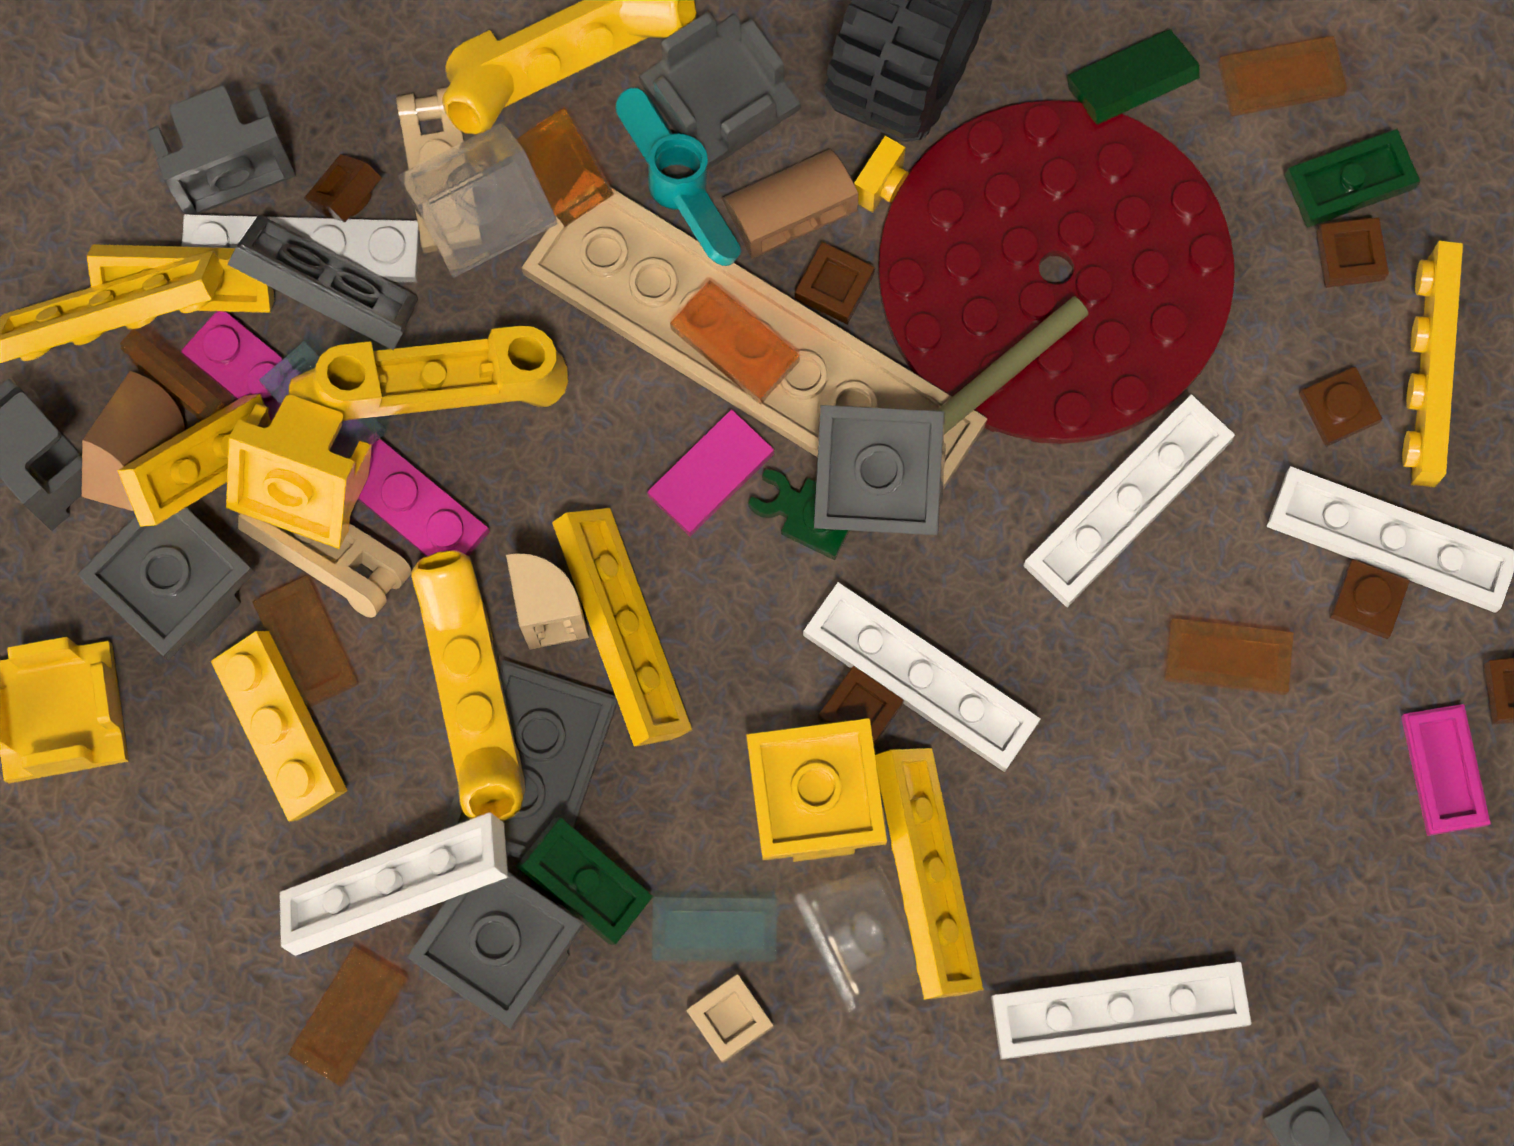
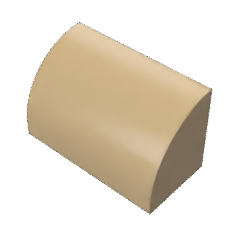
[506,554,589,650]

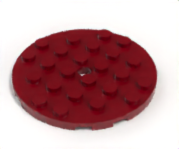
[878,100,1234,444]

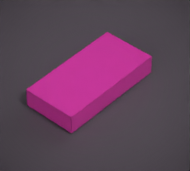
[647,409,774,537]
[1401,704,1491,836]

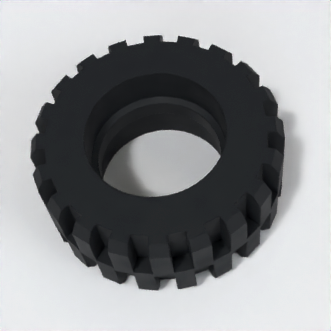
[825,0,993,142]

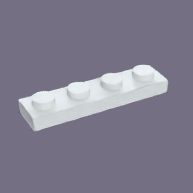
[182,215,420,282]
[1024,394,1235,607]
[1266,466,1514,613]
[803,582,1040,772]
[280,812,508,956]
[991,962,1251,1060]

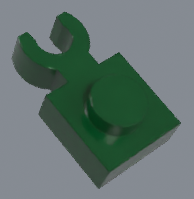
[748,469,850,560]

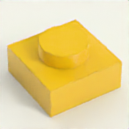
[854,136,908,213]

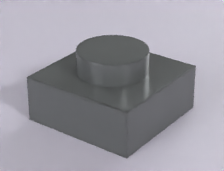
[1263,1088,1353,1146]

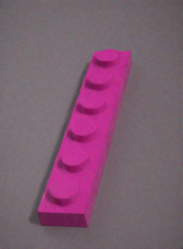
[181,311,490,556]

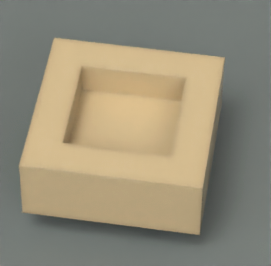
[686,974,774,1063]

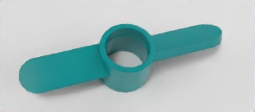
[616,88,741,266]

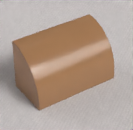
[722,149,858,259]
[81,371,185,511]

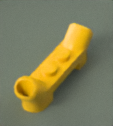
[442,0,696,135]
[289,326,568,422]
[411,550,525,821]

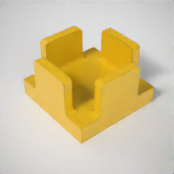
[226,395,372,549]
[0,637,129,784]
[746,718,887,862]

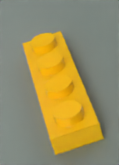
[1402,241,1463,487]
[0,250,224,363]
[552,508,692,747]
[875,748,983,1000]

